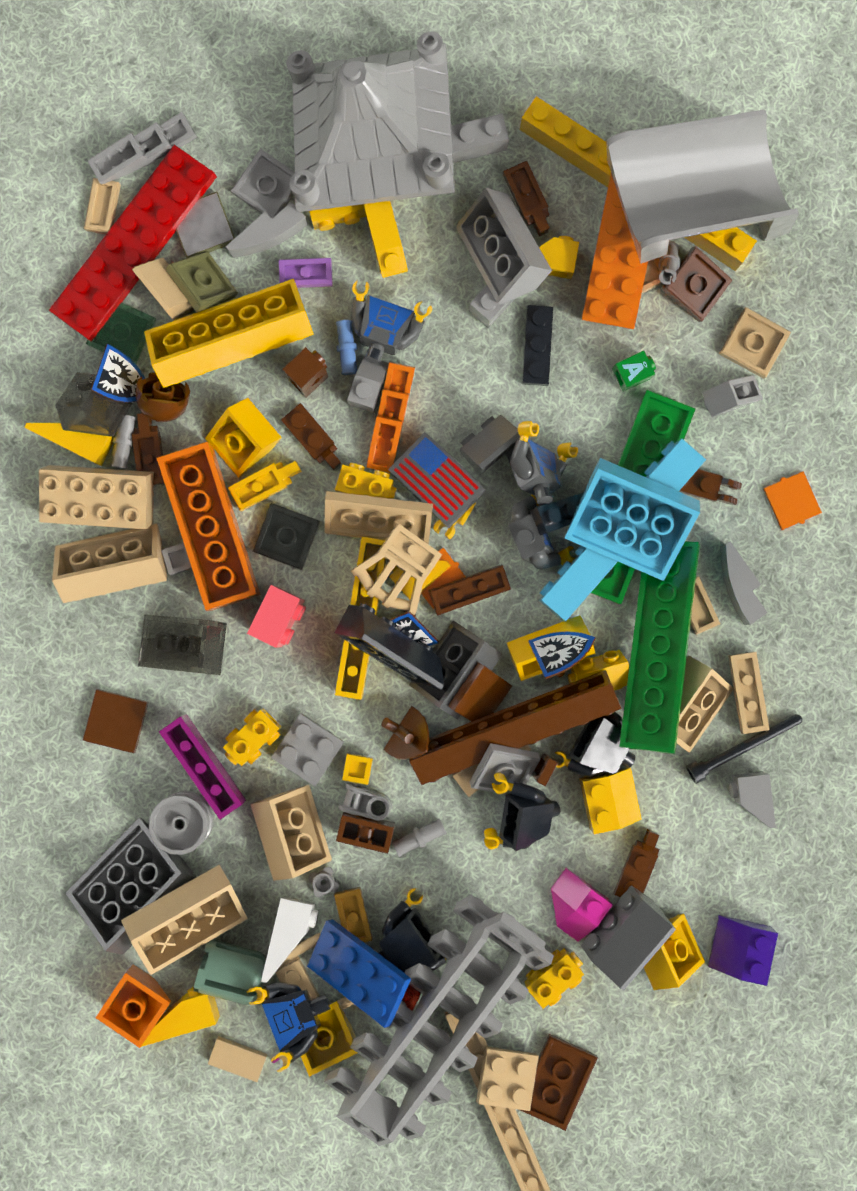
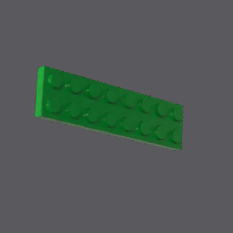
[591,390,696,605]
[619,541,700,755]

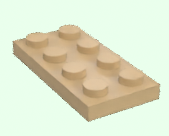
[325,491,433,545]

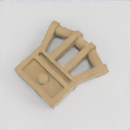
[351,524,442,615]

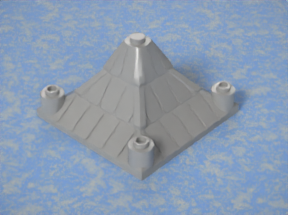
[286,31,455,212]

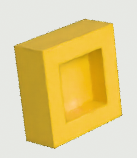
[342,753,373,785]

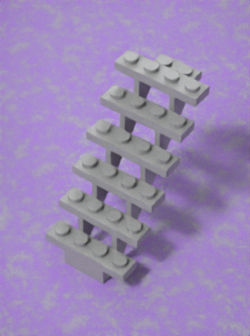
[324,895,554,1146]

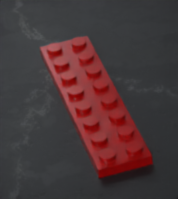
[49,144,217,342]

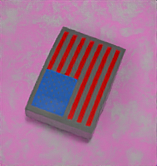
[388,432,486,528]

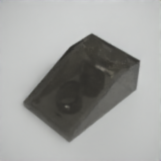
[138,614,227,676]

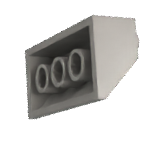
[456,188,552,304]

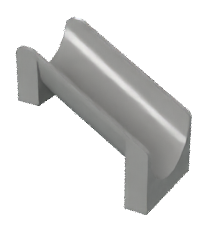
[606,110,799,264]

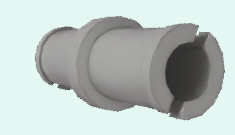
[659,242,680,284]
[110,414,136,469]
[392,818,447,857]

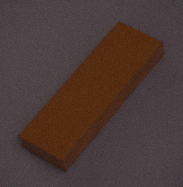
[428,564,511,616]

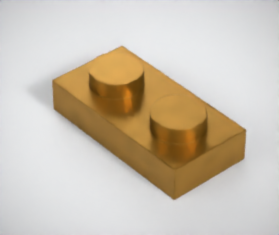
[334,887,373,943]

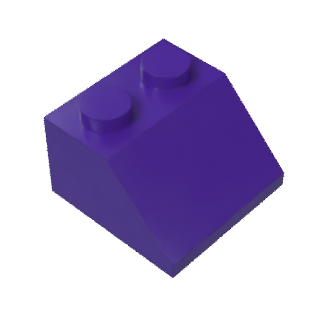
[708,915,778,986]

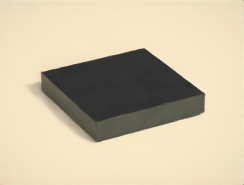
[253,503,321,570]

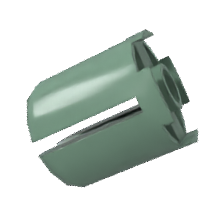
[194,939,266,1005]

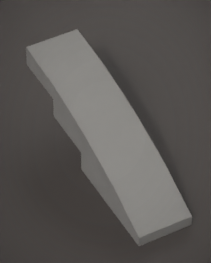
[87,112,198,185]

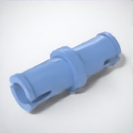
[335,320,357,375]

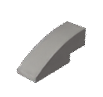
[226,201,308,258]
[720,541,768,625]

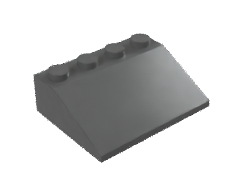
[66,817,196,955]

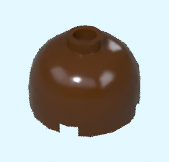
[136,372,191,422]

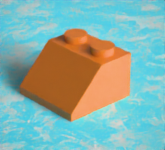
[95,964,171,1048]

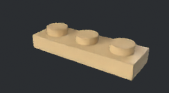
[728,652,770,734]

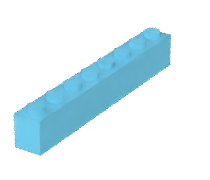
[539,439,706,621]

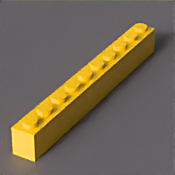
[519,96,757,271]

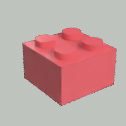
[247,585,306,648]

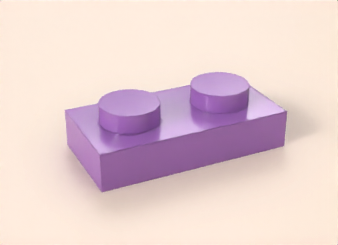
[279,258,333,288]

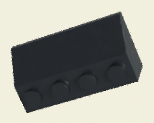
[334,603,444,690]

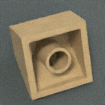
[132,258,194,321]

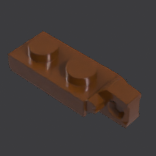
[503,161,550,237]
[281,403,341,470]
[132,413,165,486]
[613,829,660,897]

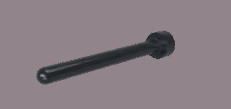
[686,714,803,784]

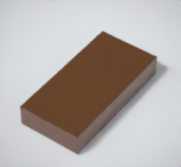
[532,753,558,787]

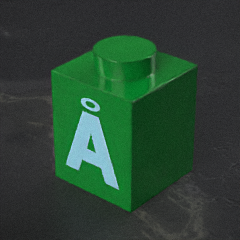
[612,351,656,392]

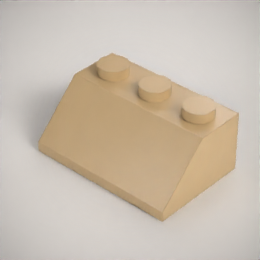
[676,655,734,753]
[250,785,332,881]

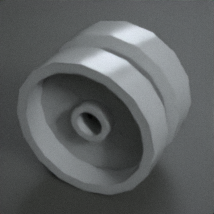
[149,791,214,855]

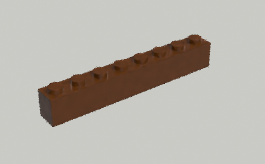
[409,670,621,785]

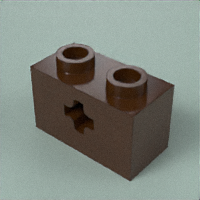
[282,347,328,398]
[336,812,395,854]

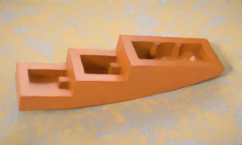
[366,361,416,473]

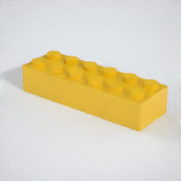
[144,278,314,388]

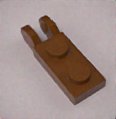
[679,469,742,505]

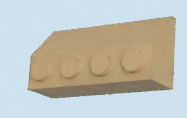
[52,524,167,603]

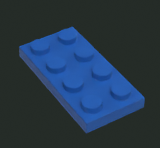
[307,919,411,1028]

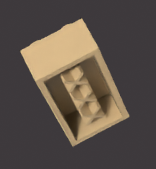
[39,465,154,529]
[121,864,248,975]

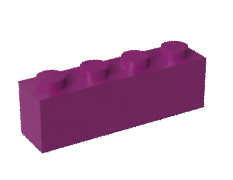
[159,714,246,820]

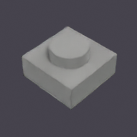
[161,543,192,576]

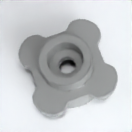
[308,867,339,898]

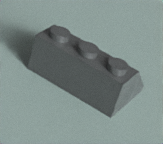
[409,620,503,720]
[581,885,676,991]

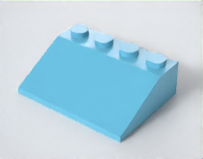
[565,458,700,581]

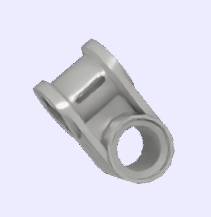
[339,783,392,820]

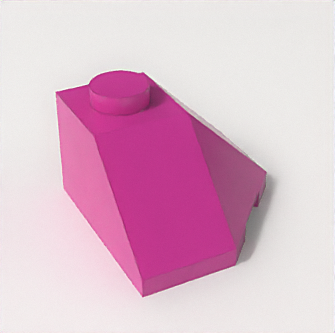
[551,868,613,942]

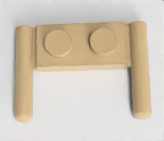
[275,933,354,1010]

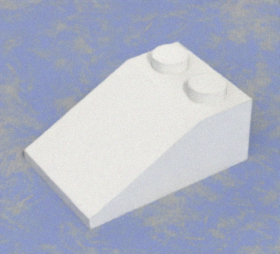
[261,897,318,983]

